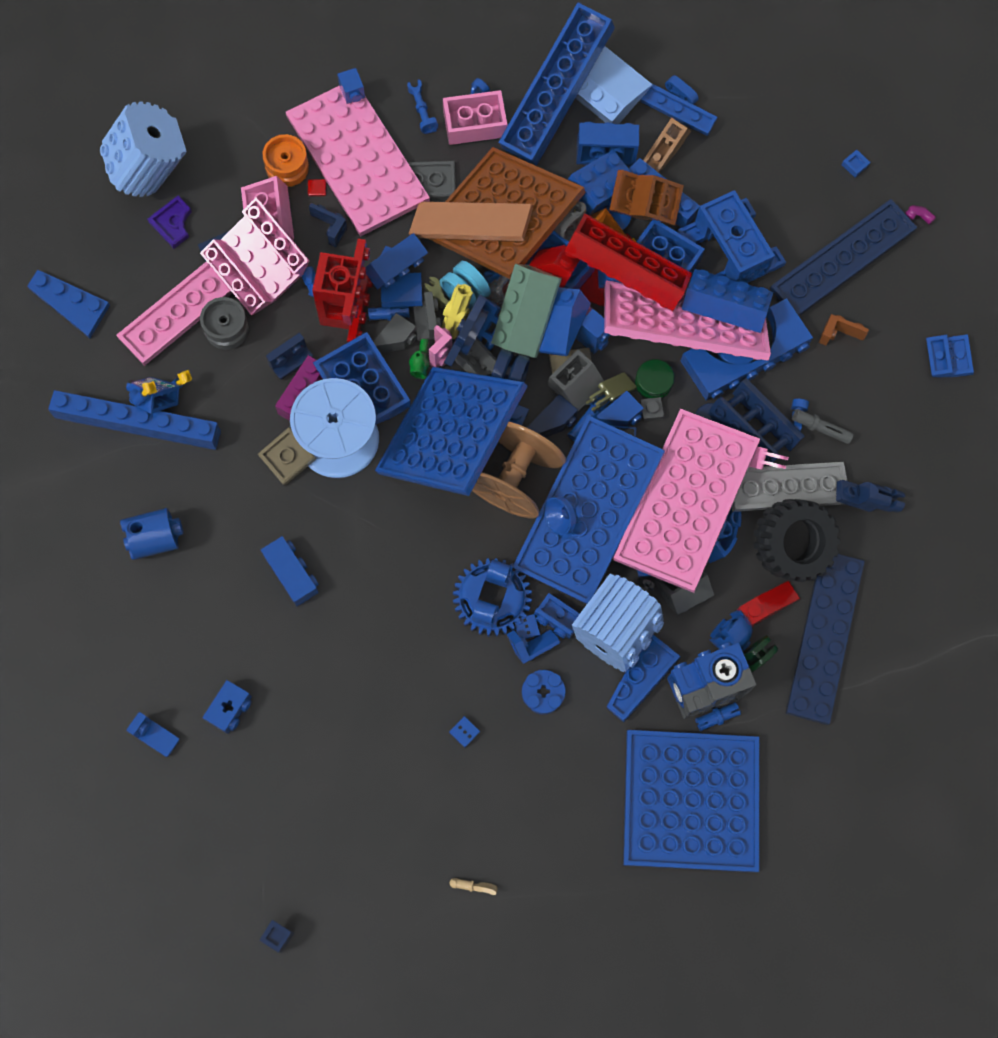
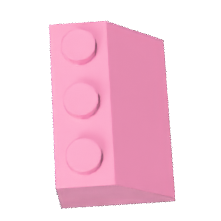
[241,176,294,240]

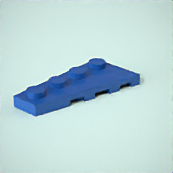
[27,270,110,339]
[607,635,680,722]

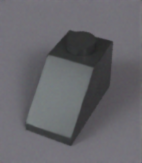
[374,313,417,353]

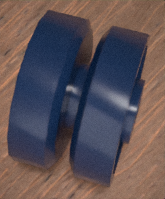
[491,349,530,383]

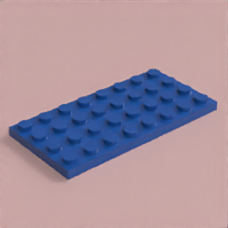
[513,415,665,604]

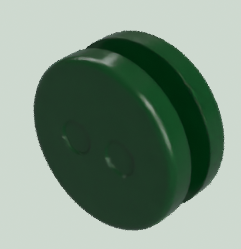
[635,359,674,399]
[743,635,778,673]

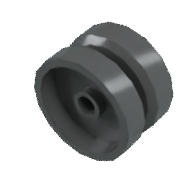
[200,297,249,350]

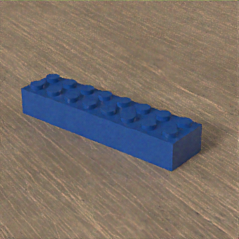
[498,3,615,166]

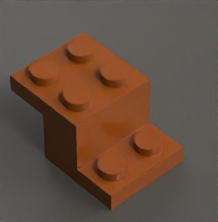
[609,170,684,225]

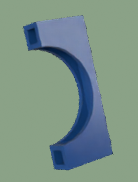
[680,298,813,401]

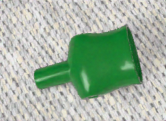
[409,339,430,379]

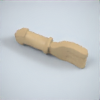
[449,878,498,895]

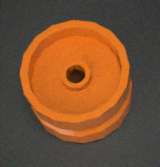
[263,134,309,187]

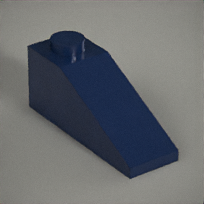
[527,394,578,437]

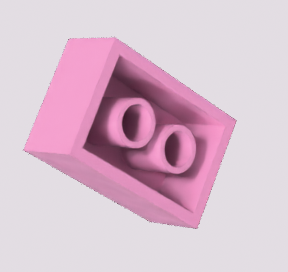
[443,90,507,145]

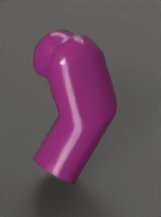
[905,205,936,225]

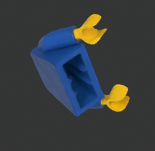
[126,370,192,414]

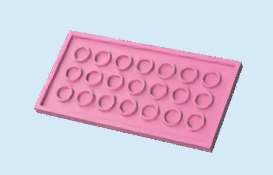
[286,86,430,237]
[604,280,771,360]
[613,409,760,593]

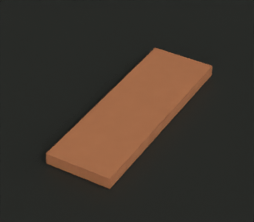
[409,202,533,241]

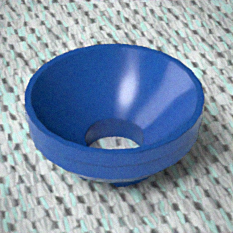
[544,496,578,535]

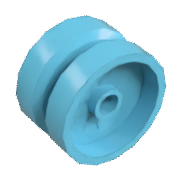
[440,260,491,313]

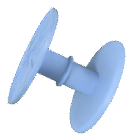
[290,378,379,478]

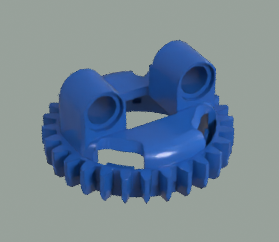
[453,558,532,637]

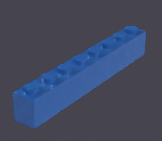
[48,390,221,450]

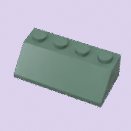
[491,264,562,358]

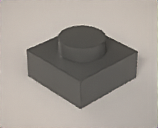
[640,397,664,421]

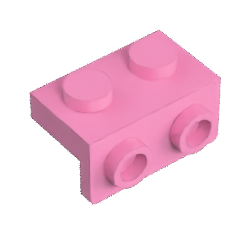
[429,325,452,368]

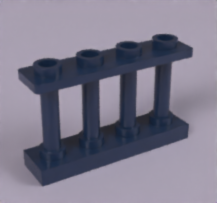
[710,378,805,466]

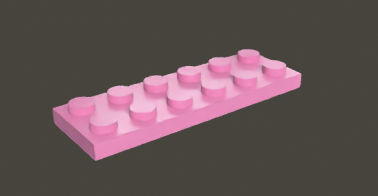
[116,261,233,366]

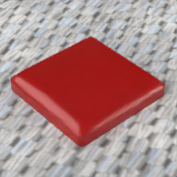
[308,179,326,196]

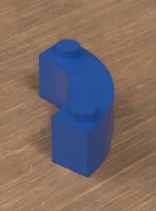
[708,507,741,563]

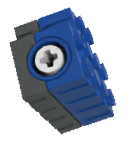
[667,642,756,719]

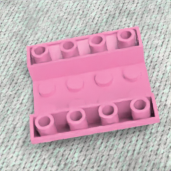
[200,198,310,315]

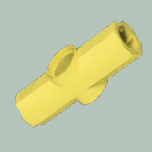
[441,284,473,339]

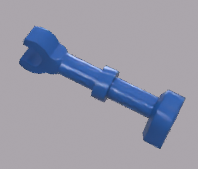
[407,80,438,134]

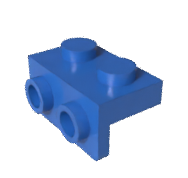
[534,593,580,639]

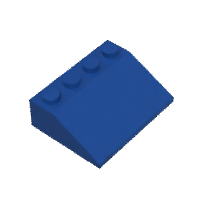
[539,287,591,356]
[313,332,410,425]

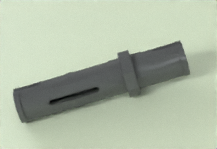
[792,409,853,444]

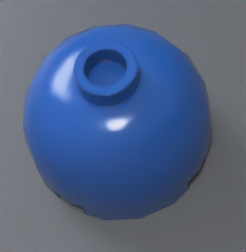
[709,610,753,651]

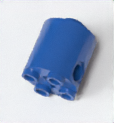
[120,508,184,560]

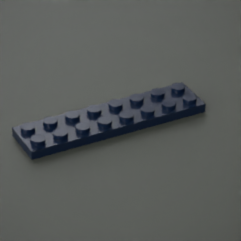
[770,199,917,316]
[785,554,864,725]

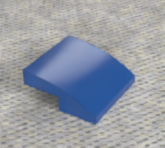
[926,334,974,377]

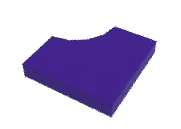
[147,195,192,249]

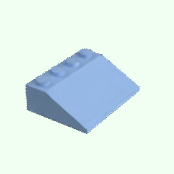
[576,46,653,124]

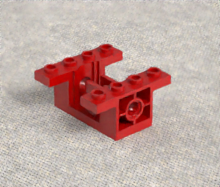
[312,239,373,343]

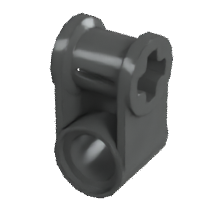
[554,202,588,241]

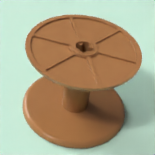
[472,422,566,518]

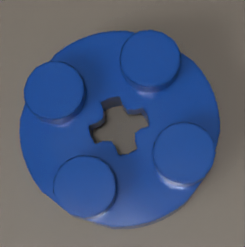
[522,670,565,714]

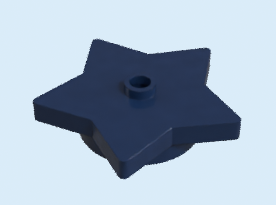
[444,295,489,366]

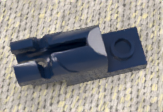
[836,480,906,512]

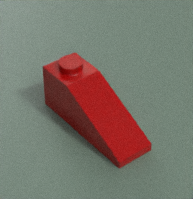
[736,581,800,627]

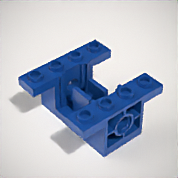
[677,190,786,283]

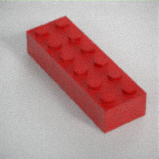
[565,213,692,311]

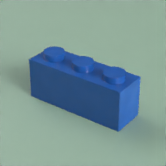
[366,233,428,290]
[261,536,319,607]

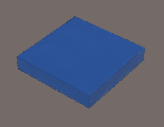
[381,273,422,308]

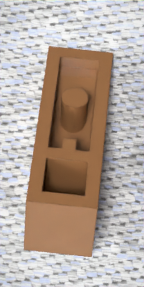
[643,118,691,173]

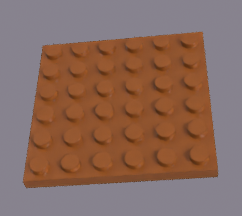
[427,147,586,279]

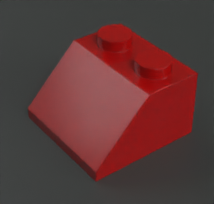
[530,245,580,288]

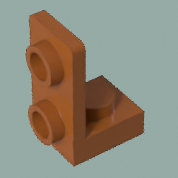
[818,314,869,346]

